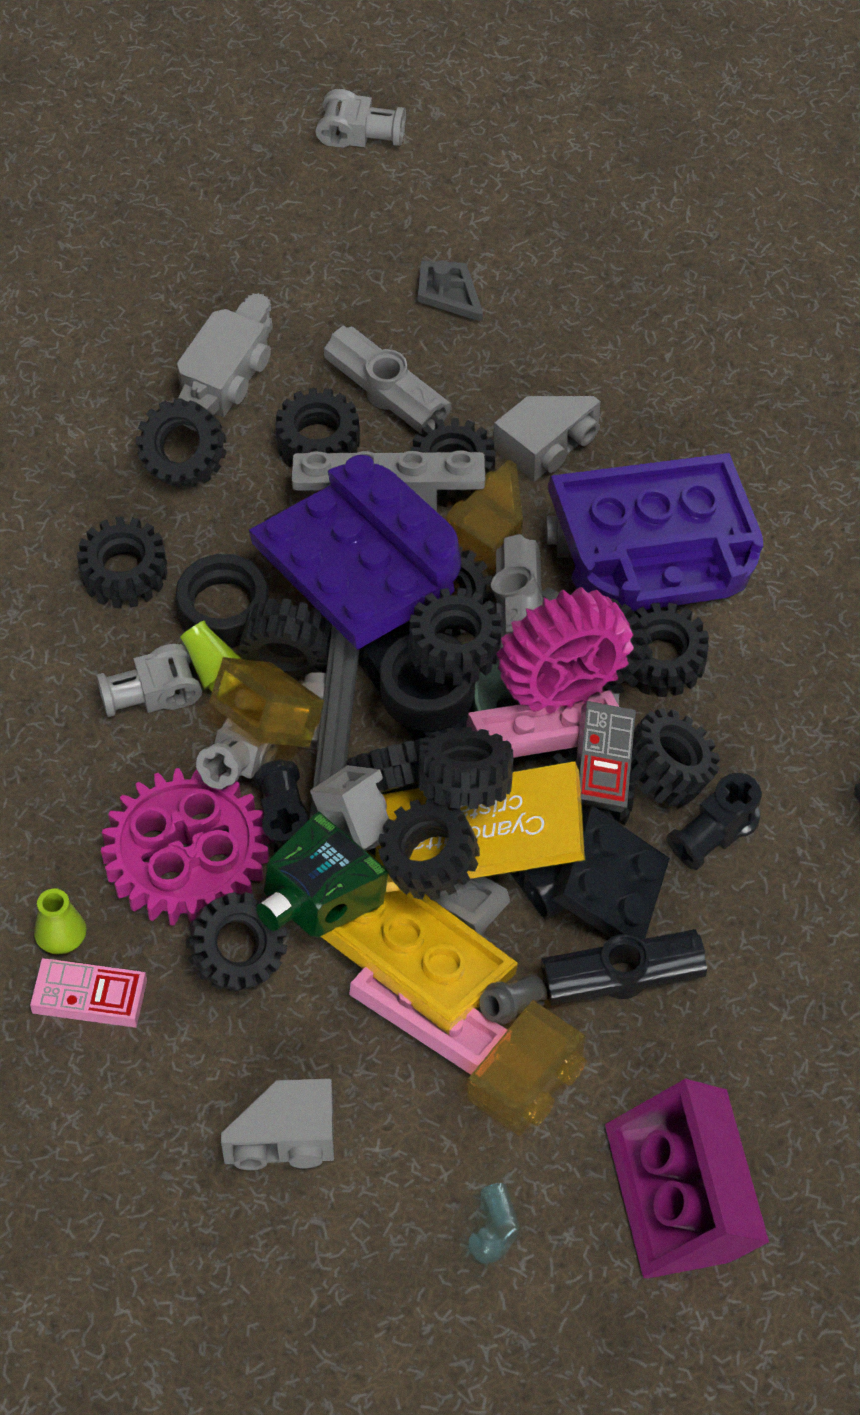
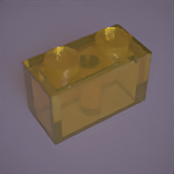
[209,657,324,748]
[468,1000,587,1136]

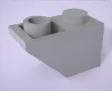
[494,396,601,482]
[221,1079,334,1170]

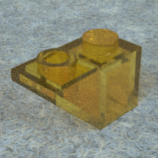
[446,459,523,575]

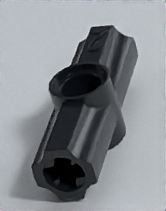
[541,929,707,1006]

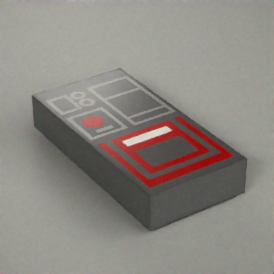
[576,701,636,812]

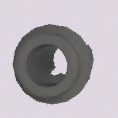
[480,975,547,1024]

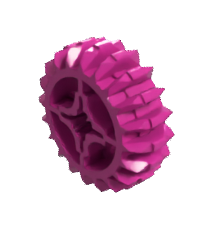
[496,587,634,714]

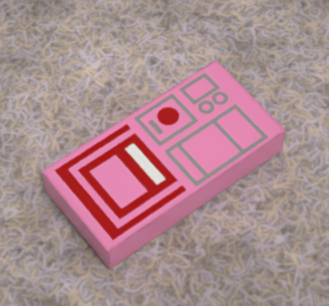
[30,958,147,1028]

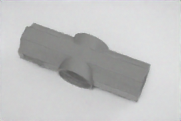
[324,325,451,434]
[491,534,543,649]

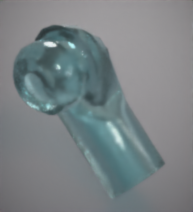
[468,1183,520,1264]

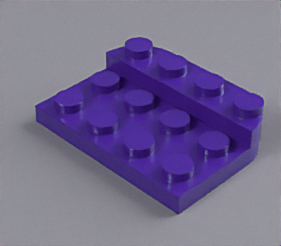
[547,453,763,611]
[249,455,462,650]

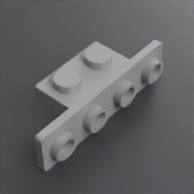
[292,451,485,512]

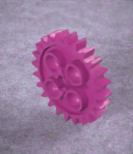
[101,768,270,925]

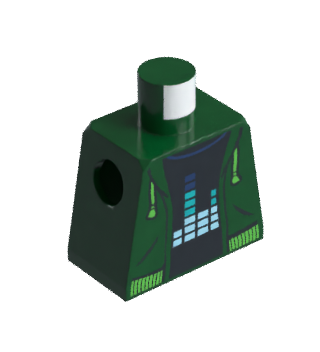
[256,812,389,937]

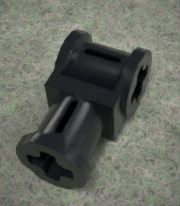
[254,759,309,853]
[666,773,762,870]

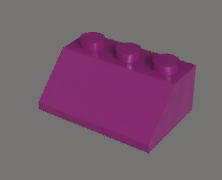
[605,1079,769,1278]

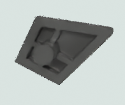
[418,260,483,321]

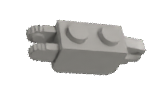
[177,293,273,431]

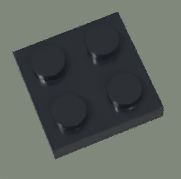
[551,806,670,939]

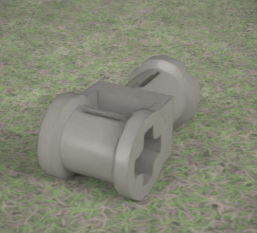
[315,89,406,148]
[96,643,202,717]
[196,714,281,789]

